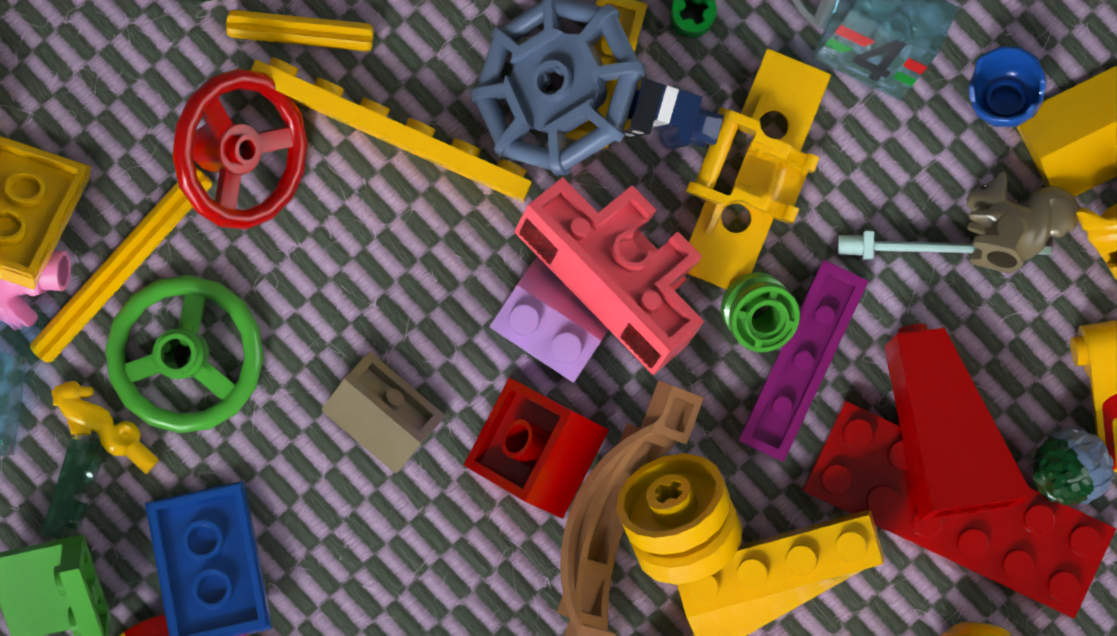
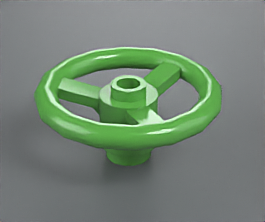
[105,275,264,433]

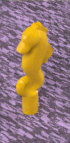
[51,381,160,475]

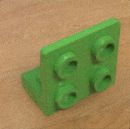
[0,534,111,636]

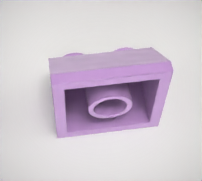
[489,256,609,383]

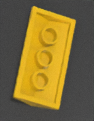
[1017,66,1117,197]

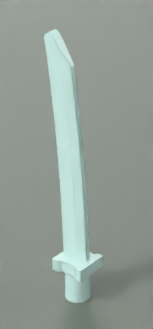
[838,231,1052,260]

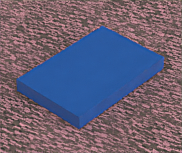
[145,481,273,636]

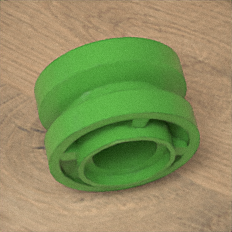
[721,272,800,352]

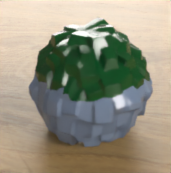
[1032,427,1114,506]

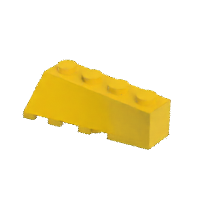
[677,509,884,636]

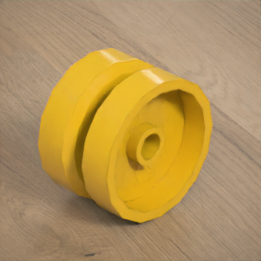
[616,453,742,585]

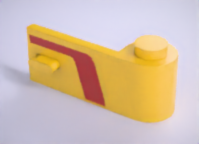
[1070,320,1117,472]

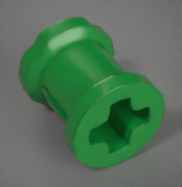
[669,0,717,39]

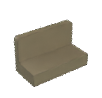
[322,352,446,473]

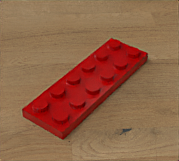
[801,400,1117,619]

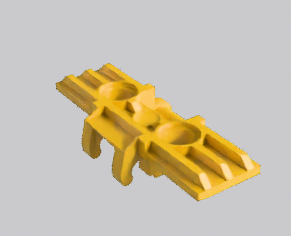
[686,48,832,290]

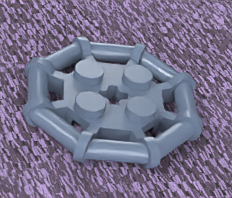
[471,0,645,176]

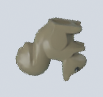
[967,172,1080,274]

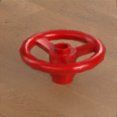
[172,68,308,230]

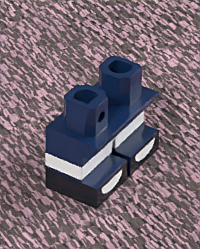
[623,79,724,149]

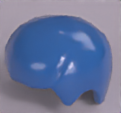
[968,46,1046,127]

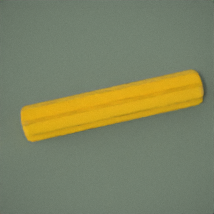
[226,10,374,51]

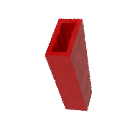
[884,323,1031,521]

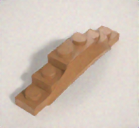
[556,380,704,636]

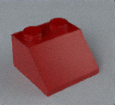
[463,377,609,519]

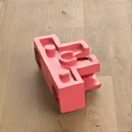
[514,177,705,375]

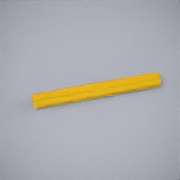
[30,167,212,363]

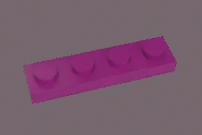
[737,260,869,462]

